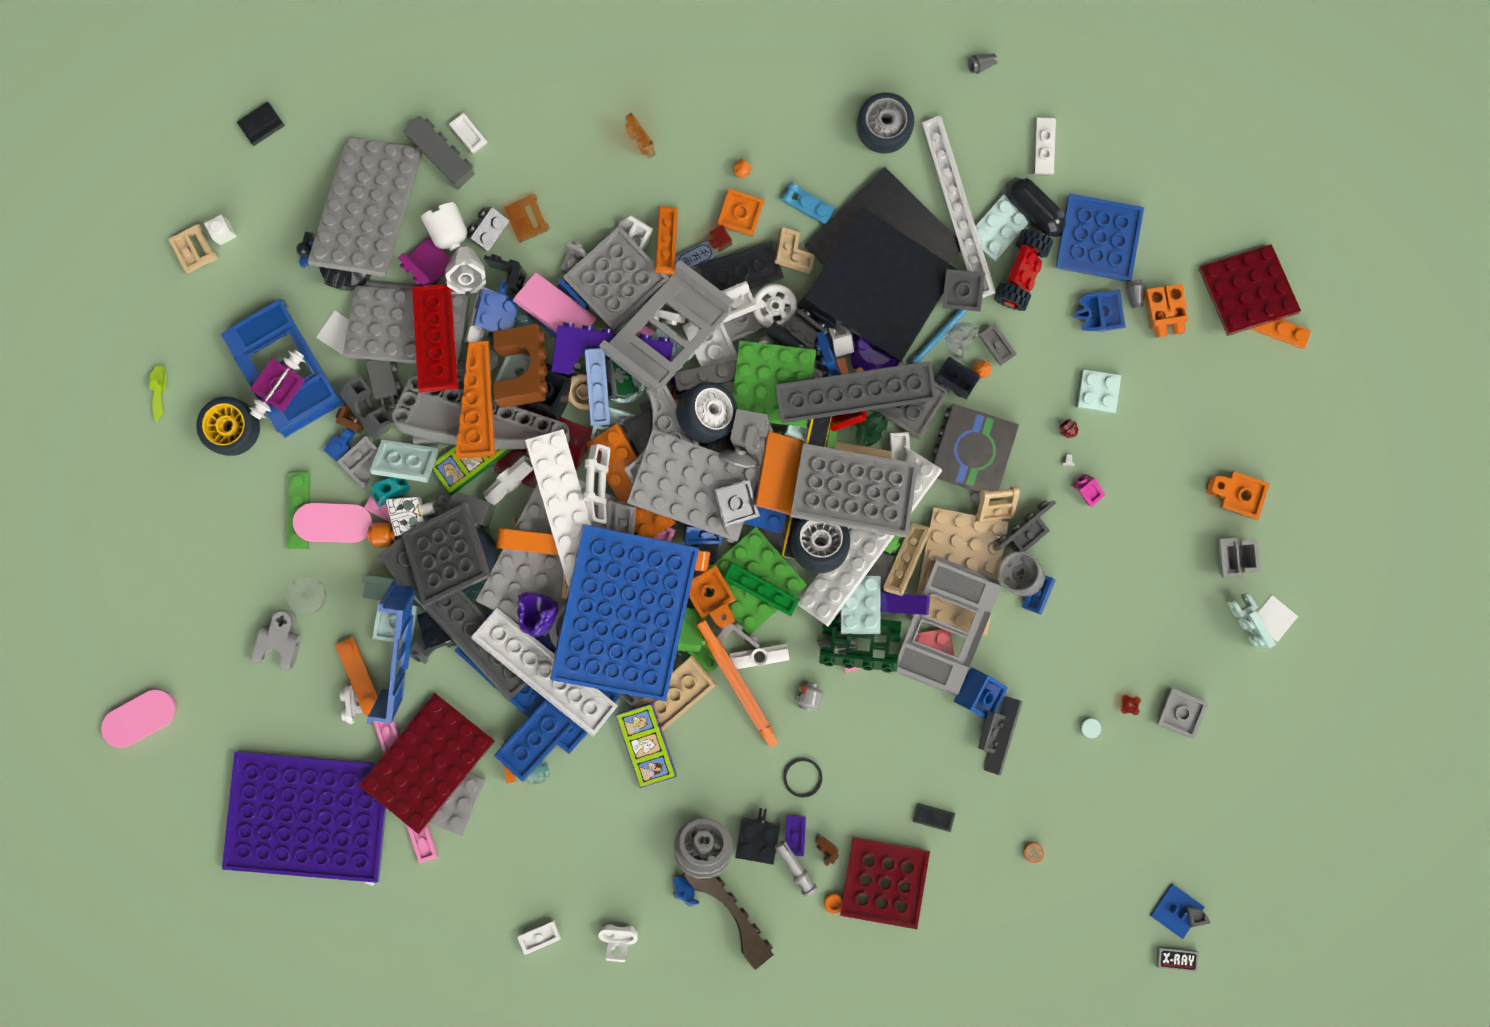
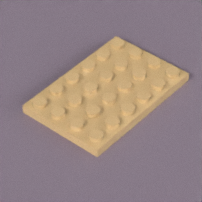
[911,507,1009,635]

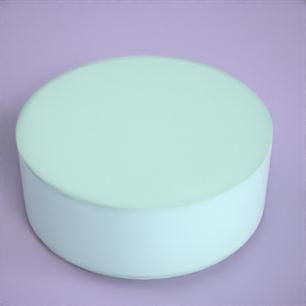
[1081,718,1101,738]

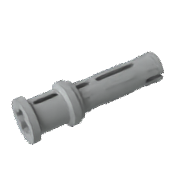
[775,840,818,897]

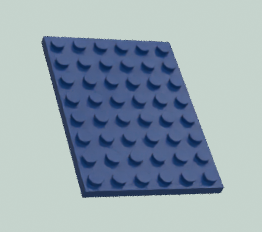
[550,524,699,701]

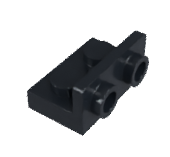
[784,308,828,350]

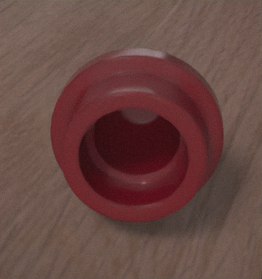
[1059,419,1079,438]

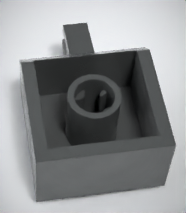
[436,492,496,529]

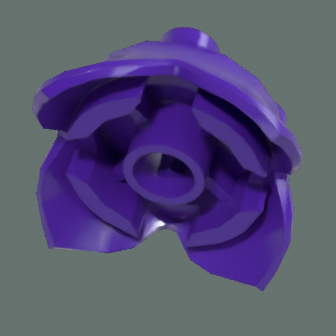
[851,333,899,371]

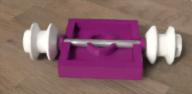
[249,350,305,420]

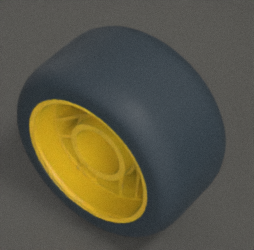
[196,397,260,456]

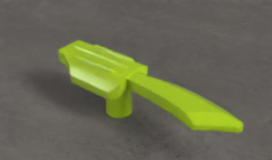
[149,366,167,422]

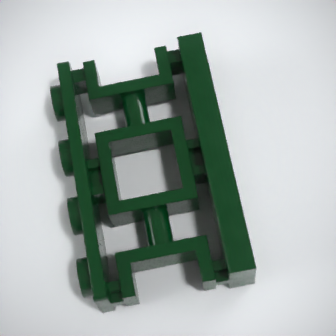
[819,615,902,673]

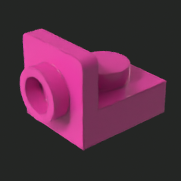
[1072,474,1105,507]

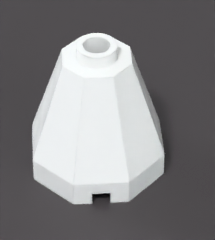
[445,246,486,294]

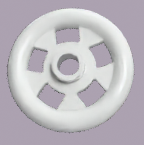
[753,284,798,328]

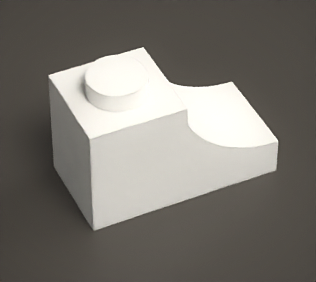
[827,322,854,357]

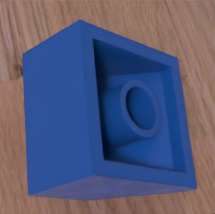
[954,667,1008,719]

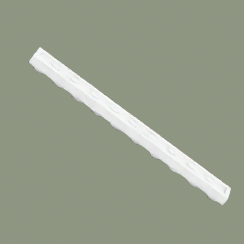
[922,115,996,298]

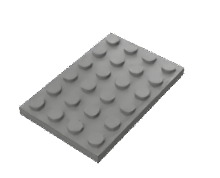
[343,286,470,364]
[627,429,761,541]
[790,443,918,538]

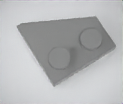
[337,436,378,489]

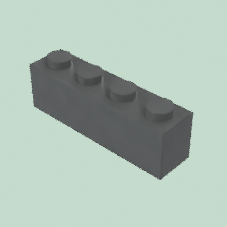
[403,116,475,190]

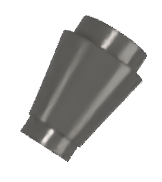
[968,53,997,74]
[1125,280,1145,308]

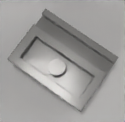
[605,499,636,534]

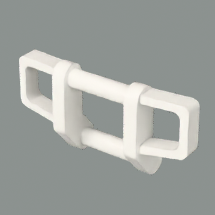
[583,444,610,524]

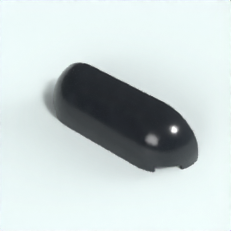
[1005,177,1066,237]

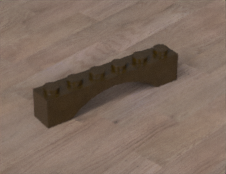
[682,859,774,970]

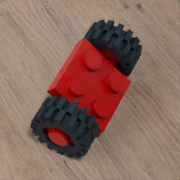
[994,229,1053,311]

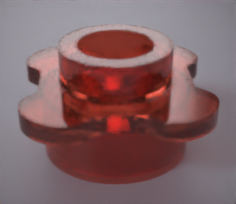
[1120,695,1141,715]

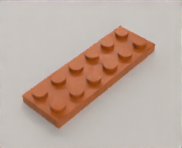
[586,424,676,538]

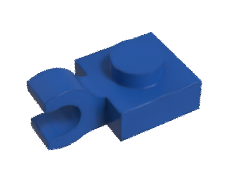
[323,428,356,461]

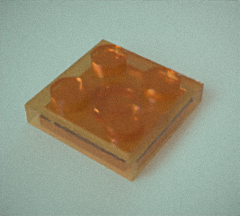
[625,113,655,159]

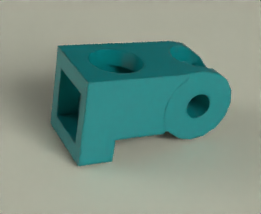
[370,477,411,507]

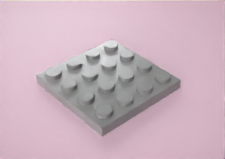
[563,226,670,332]

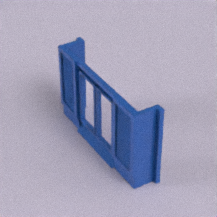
[221,299,344,438]
[367,580,414,724]

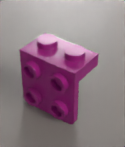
[397,238,451,286]

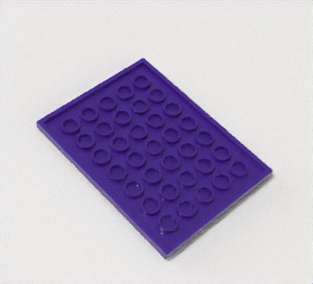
[222,751,386,883]

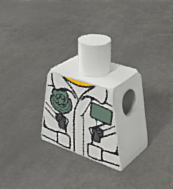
[386,497,436,536]

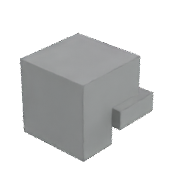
[730,409,770,456]
[1217,538,1261,578]

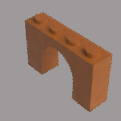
[493,324,548,408]

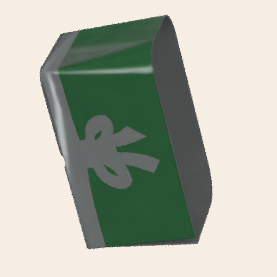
[606,359,635,399]

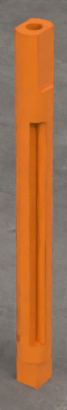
[696,619,778,748]

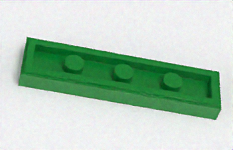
[724,562,800,616]

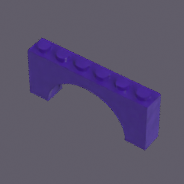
[551,322,674,388]

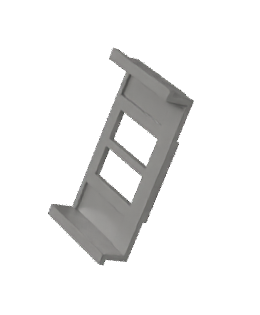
[599,260,734,394]
[897,556,1002,695]

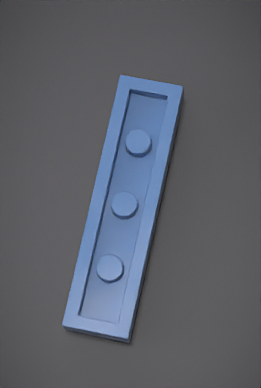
[585,347,610,426]

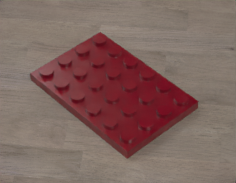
[359,693,495,835]

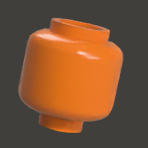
[367,522,398,547]

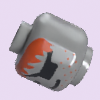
[795,682,823,712]

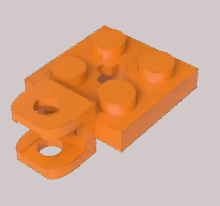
[1206,471,1270,520]
[689,566,736,629]

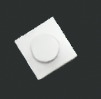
[204,215,237,245]

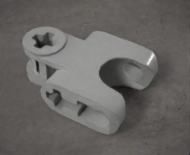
[252,611,301,671]

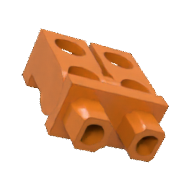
[1144,283,1189,338]

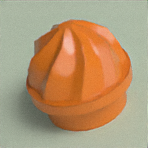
[733,158,752,178]
[972,359,992,379]

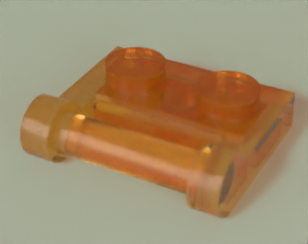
[504,194,550,243]

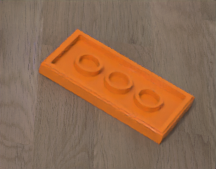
[754,431,805,515]

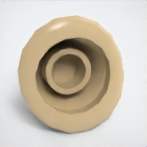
[568,374,589,410]

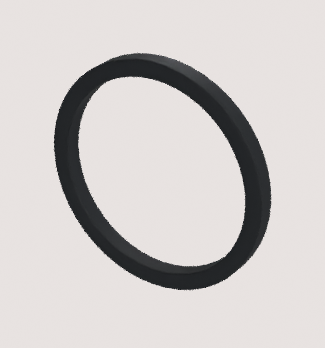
[784,758,823,798]

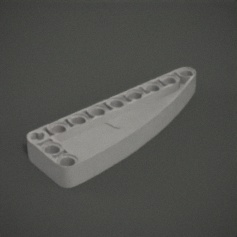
[392,376,570,449]

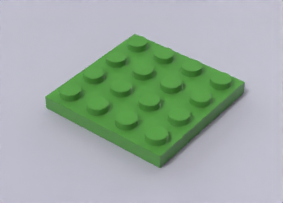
[732,341,817,427]
[705,527,808,635]

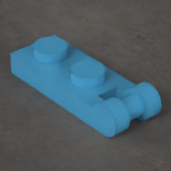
[780,182,835,225]

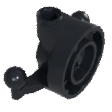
[296,232,377,291]

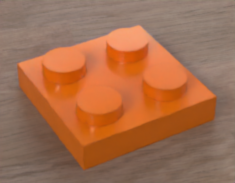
[717,189,765,237]

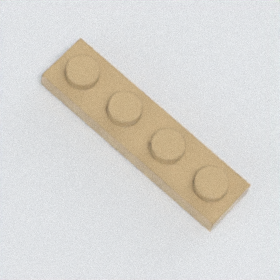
[883,523,930,596]

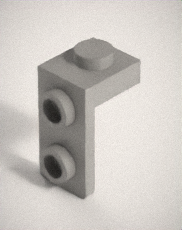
[714,621,760,648]

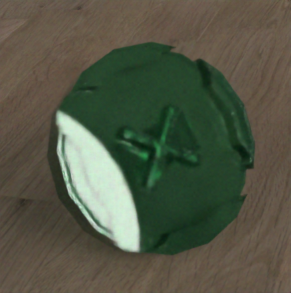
[854,412,888,447]

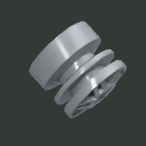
[999,551,1045,596]

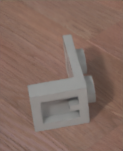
[561,241,586,273]

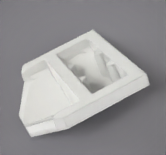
[617,215,653,251]

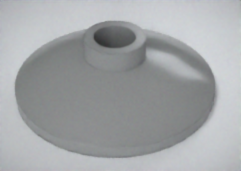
[719,447,757,468]

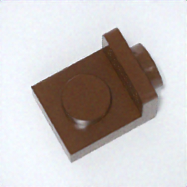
[336,405,364,434]
[815,834,839,866]

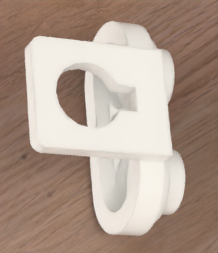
[340,685,363,724]
[599,924,638,962]

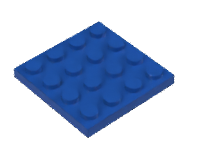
[1055,193,1144,282]

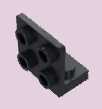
[484,254,527,295]

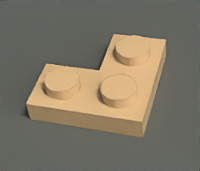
[774,227,815,274]

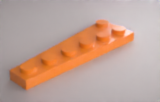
[455,341,495,459]

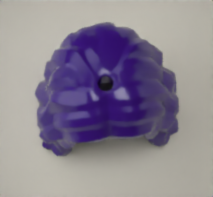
[517,592,558,637]

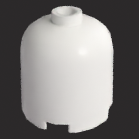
[421,202,467,251]

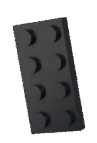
[700,241,784,291]

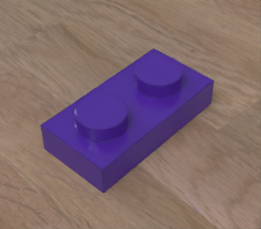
[785,815,806,856]

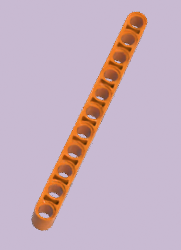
[496,528,710,571]

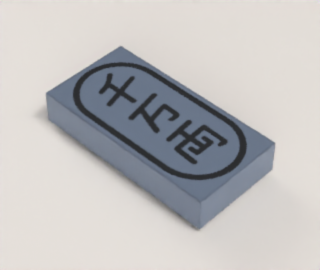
[675,240,716,270]

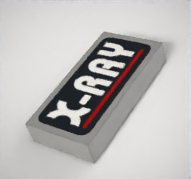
[1156,947,1199,972]

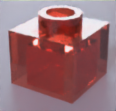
[708,224,732,253]

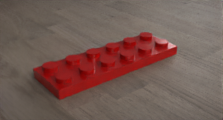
[412,284,459,393]

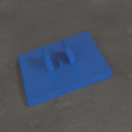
[1150,884,1205,939]

